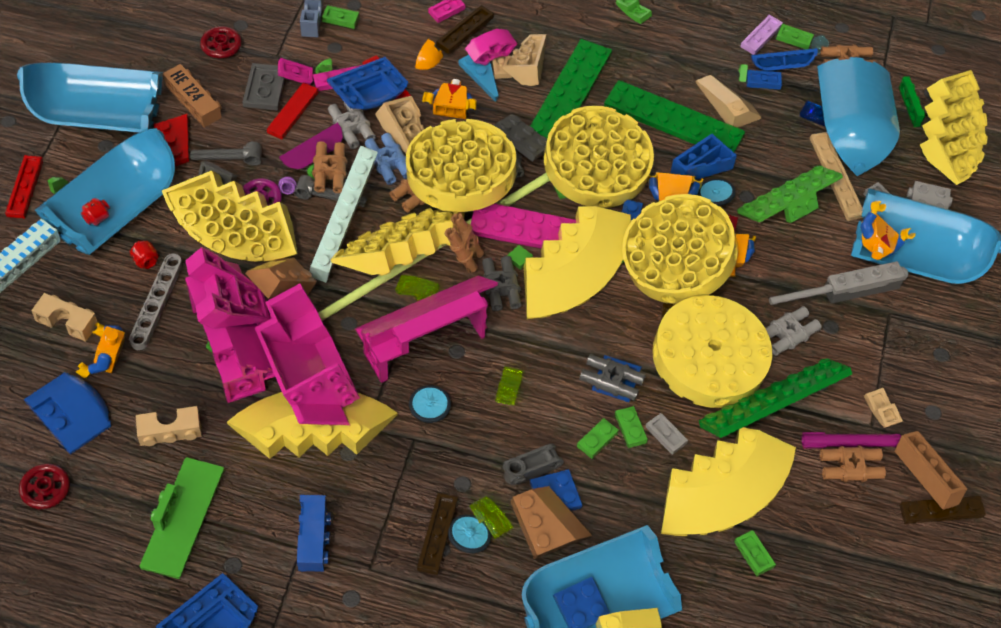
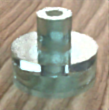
[811,35,829,53]

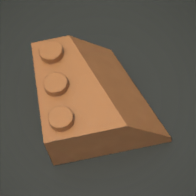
[245,257,317,299]
[511,486,592,559]

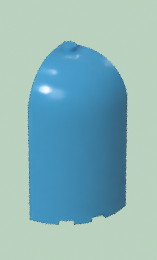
[817,57,900,176]
[17,63,163,133]
[35,128,175,254]
[851,188,1001,284]
[522,525,682,628]

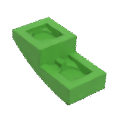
[616,0,652,24]

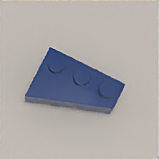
[670,134,737,180]
[297,495,331,572]

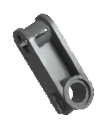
[502,444,564,485]

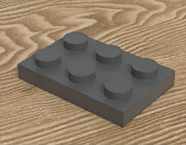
[242,63,285,111]
[493,114,547,162]

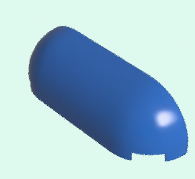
[750,48,818,71]

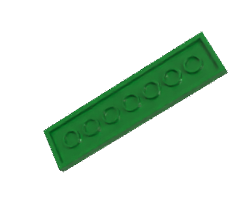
[530,39,612,138]
[604,80,745,153]
[698,358,852,438]

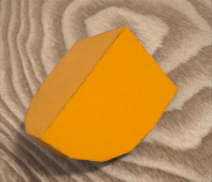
[415,39,443,70]

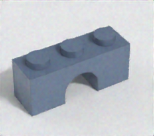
[300,0,324,37]

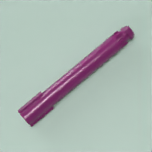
[802,432,901,449]

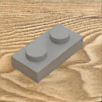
[646,413,688,455]

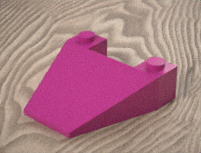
[185,247,270,328]

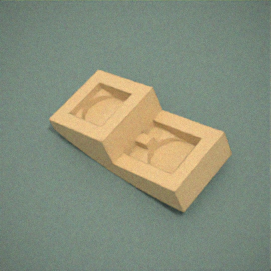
[864,388,903,428]

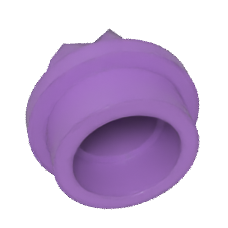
[278,177,297,195]

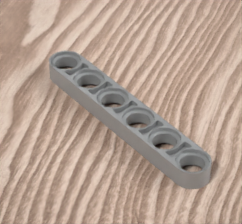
[129,253,182,350]

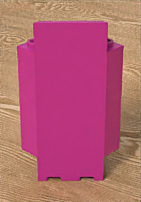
[185,261,275,403]
[355,275,498,383]
[255,284,360,425]

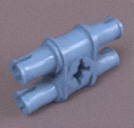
[365,133,407,185]

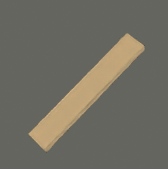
[810,132,863,221]

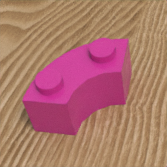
[465,29,517,66]

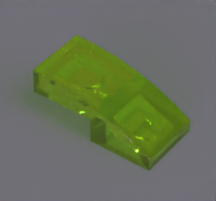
[395,275,440,300]
[495,366,523,406]
[469,496,513,539]

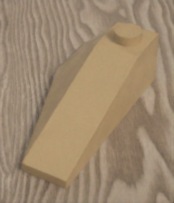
[503,34,547,86]
[696,75,761,128]
[375,96,424,154]

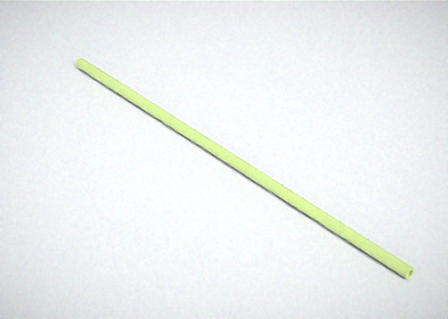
[318,173,550,321]

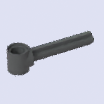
[190,141,262,166]
[294,175,367,207]

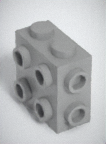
[907,181,953,209]

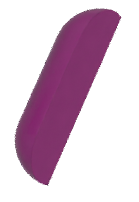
[279,122,342,169]

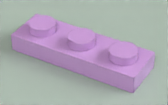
[741,15,783,55]

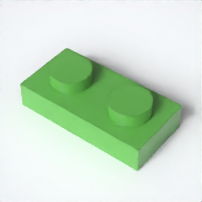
[322,5,360,29]
[776,24,814,49]
[615,406,648,448]
[577,418,619,459]
[734,530,776,576]

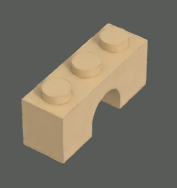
[31,293,97,342]
[136,406,202,446]

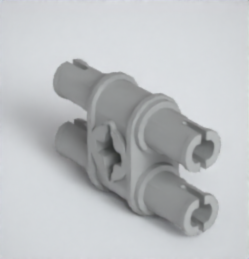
[328,102,375,149]
[765,306,821,356]

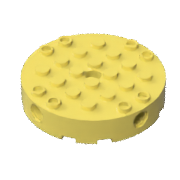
[544,106,654,208]
[406,119,516,212]
[622,194,738,304]
[652,295,772,408]

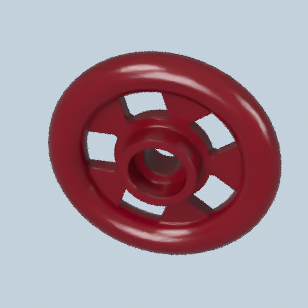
[200,26,242,59]
[19,464,70,509]

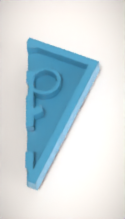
[459,55,499,101]

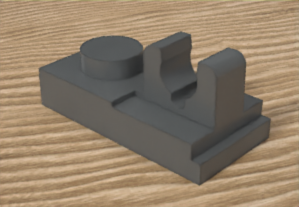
[198,160,237,185]

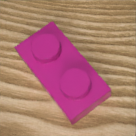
[428,0,465,23]
[278,58,313,85]

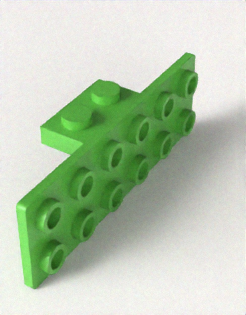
[737,166,843,223]
[140,458,224,579]

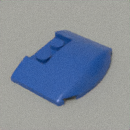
[327,57,409,110]
[24,372,111,455]
[156,573,258,628]

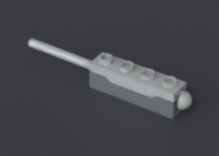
[769,261,908,305]

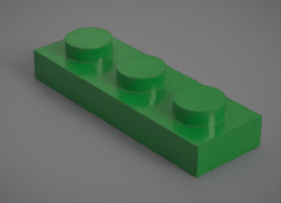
[899,76,925,127]

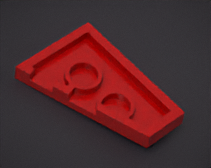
[153,114,189,166]

